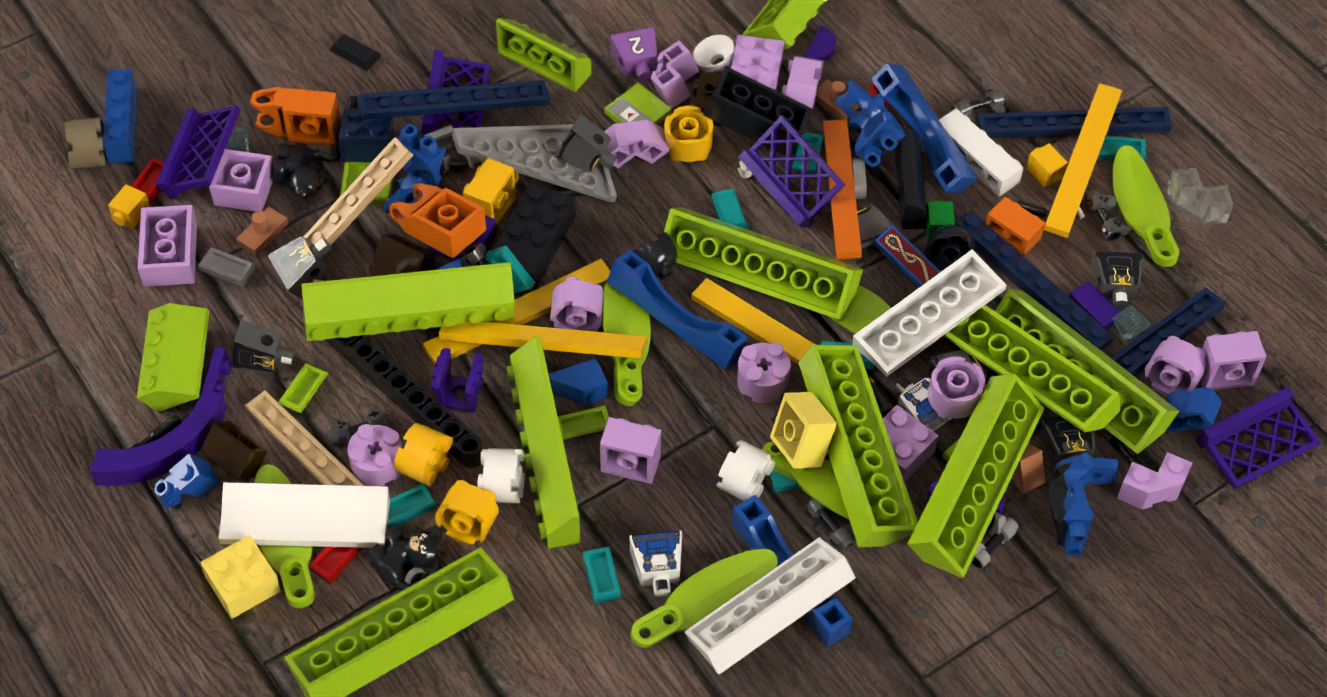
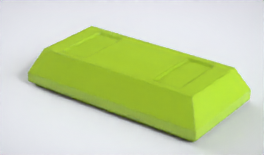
[278,363,328,413]
[558,406,609,440]

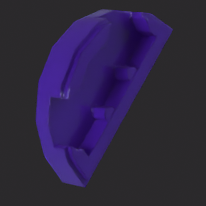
[805,25,836,60]

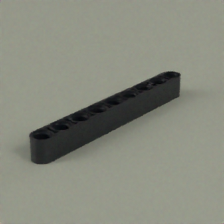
[325,335,483,468]

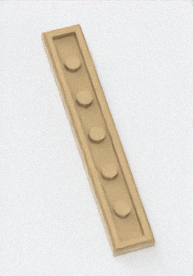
[304,137,413,245]
[244,390,365,486]

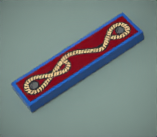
[873,225,940,288]

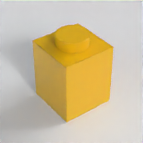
[1026,143,1068,188]
[108,184,150,229]

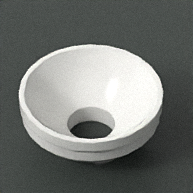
[693,35,735,72]

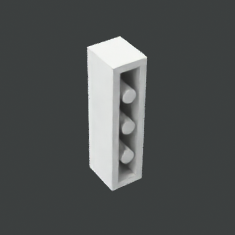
[939,108,1024,197]

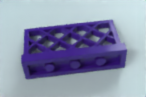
[421,50,490,135]
[156,105,241,200]
[738,116,846,228]
[1195,387,1321,489]

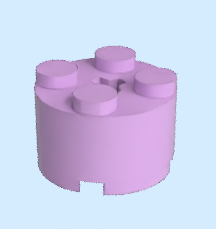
[550,276,604,332]
[1145,336,1206,397]
[737,343,791,403]
[928,357,985,419]
[348,424,402,486]

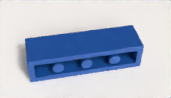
[103,69,137,163]

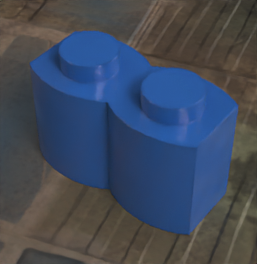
[1166,387,1222,432]

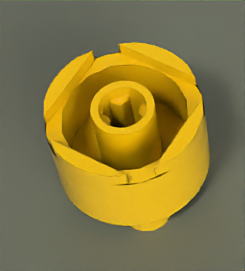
[664,106,713,162]
[394,423,453,487]
[435,480,499,545]

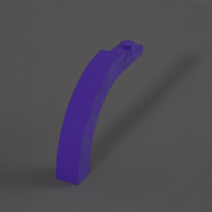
[90,347,232,486]

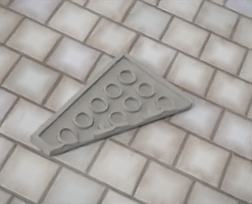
[452,124,617,202]

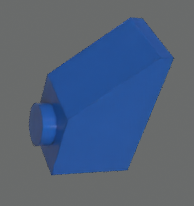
[548,358,608,405]

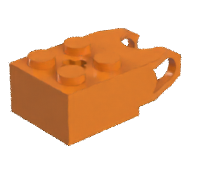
[250,87,341,146]
[389,183,486,258]

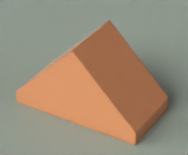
[1012,442,1046,495]

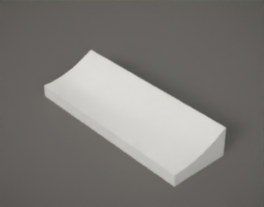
[852,249,1006,377]
[218,482,390,548]
[684,537,856,675]

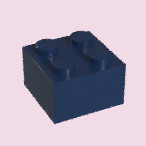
[339,108,395,162]

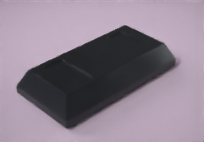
[329,34,381,71]

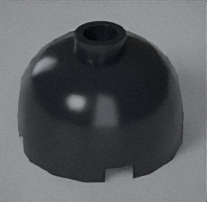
[925,224,976,271]
[633,232,678,280]

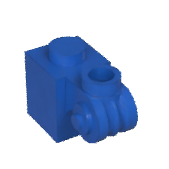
[154,454,219,508]

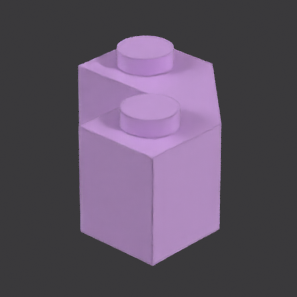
[651,41,699,108]
[782,56,824,110]
[604,120,669,168]
[1117,452,1192,509]

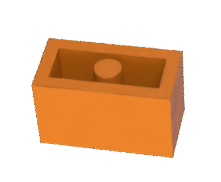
[986,197,1045,255]

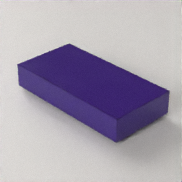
[1069,281,1122,329]

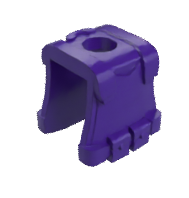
[432,348,484,412]

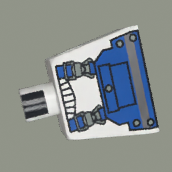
[895,377,952,432]
[630,530,682,597]

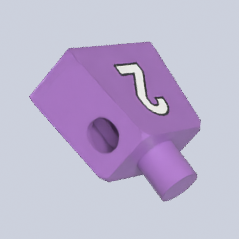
[610,27,657,82]

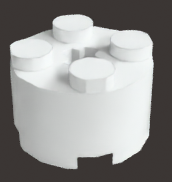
[717,440,775,501]
[478,448,525,503]

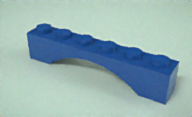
[871,63,977,193]
[607,250,749,370]
[732,495,853,648]

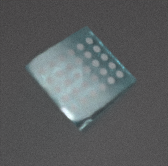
[225,127,250,153]
[1112,305,1151,340]

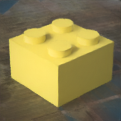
[770,392,837,469]
[200,535,281,619]

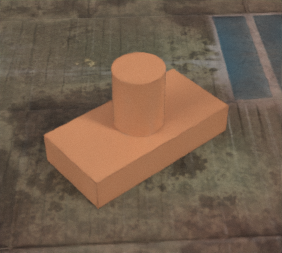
[815,79,861,123]
[236,207,289,256]

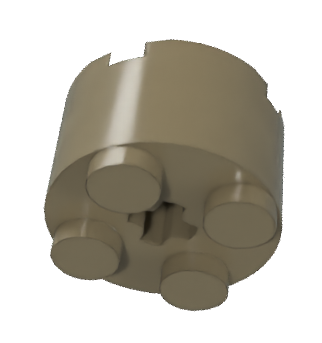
[64,117,105,169]

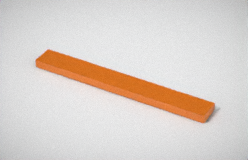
[823,119,862,259]

